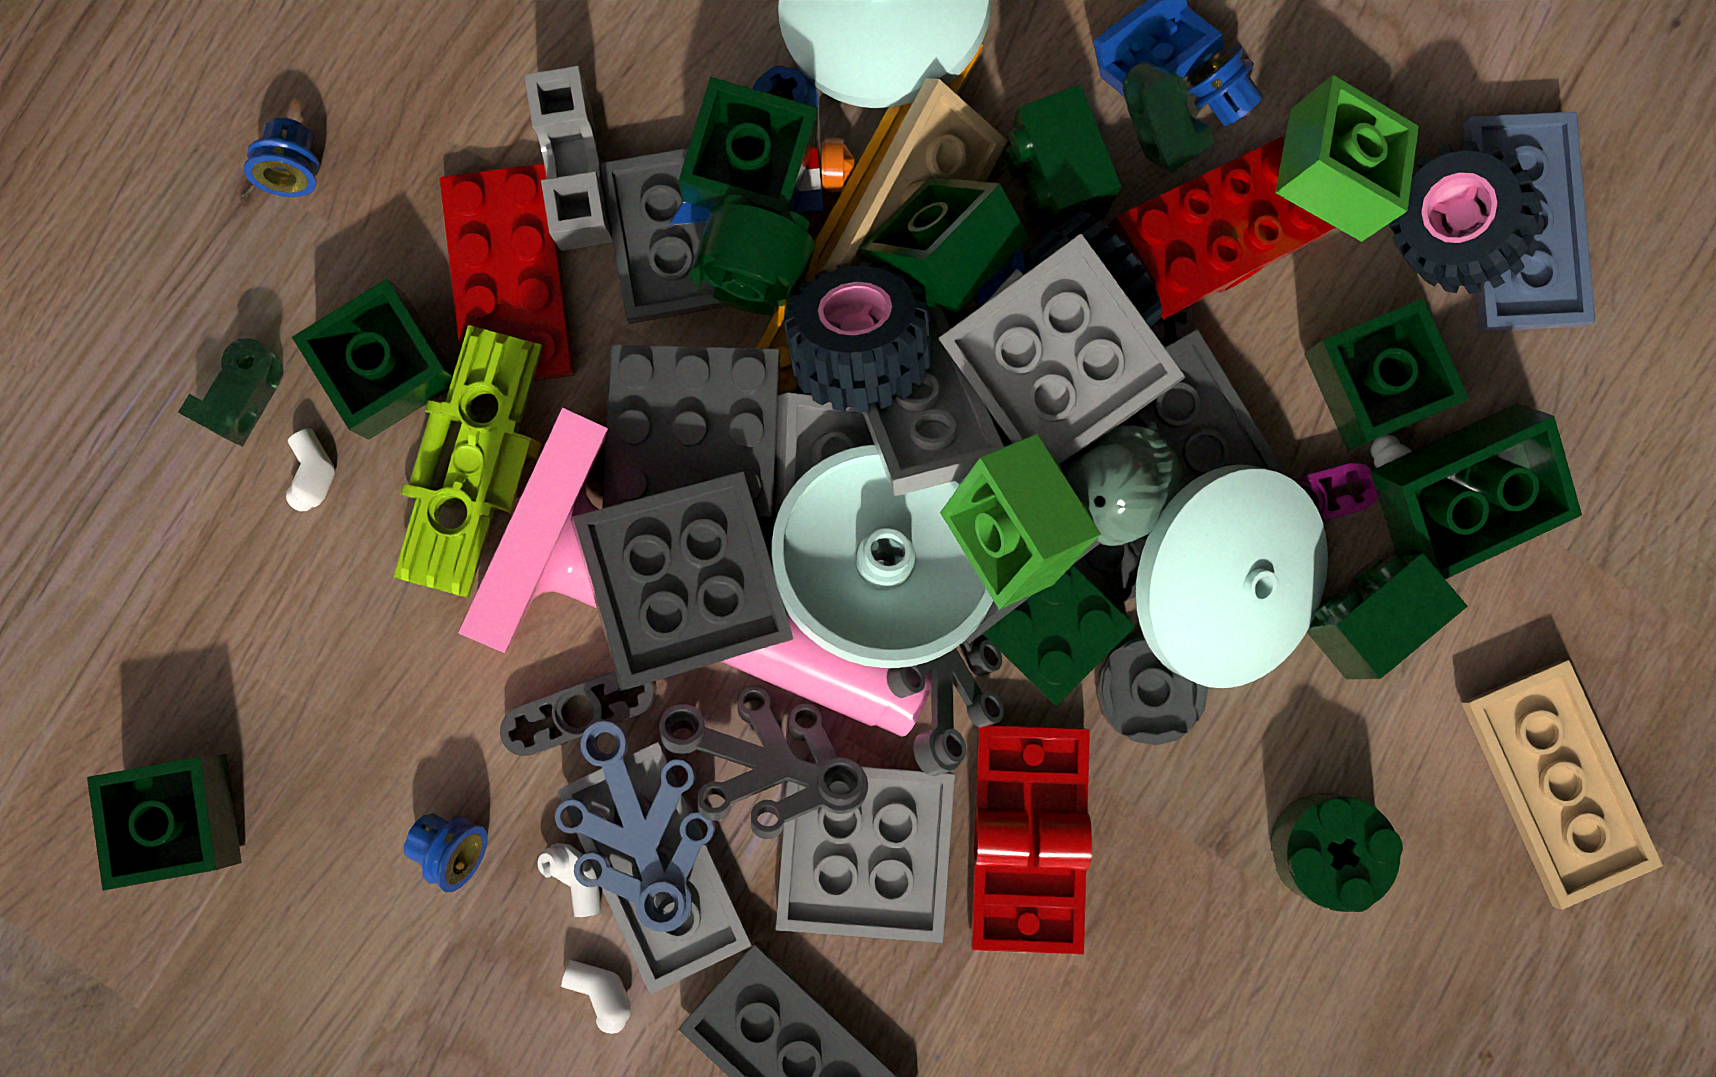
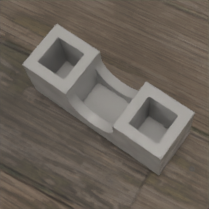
[524,66,613,251]

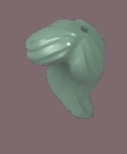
[1061,421,1185,546]

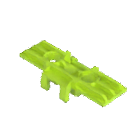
[393,325,543,598]

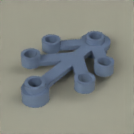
[555,721,715,932]

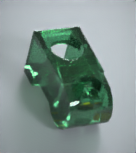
[1123,61,1214,173]
[178,338,284,447]

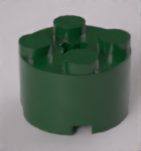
[689,194,816,316]
[1270,793,1403,912]

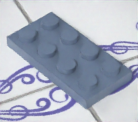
[1462,112,1595,332]

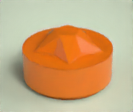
[822,137,854,192]

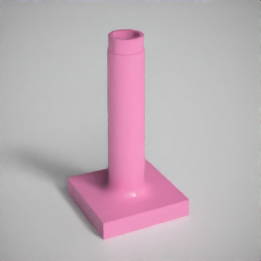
[458,408,931,737]

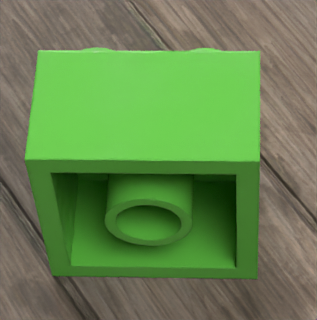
[1275,75,1419,242]
[940,434,1101,610]

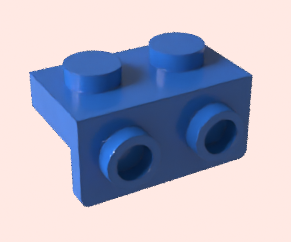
[1094,0,1224,110]

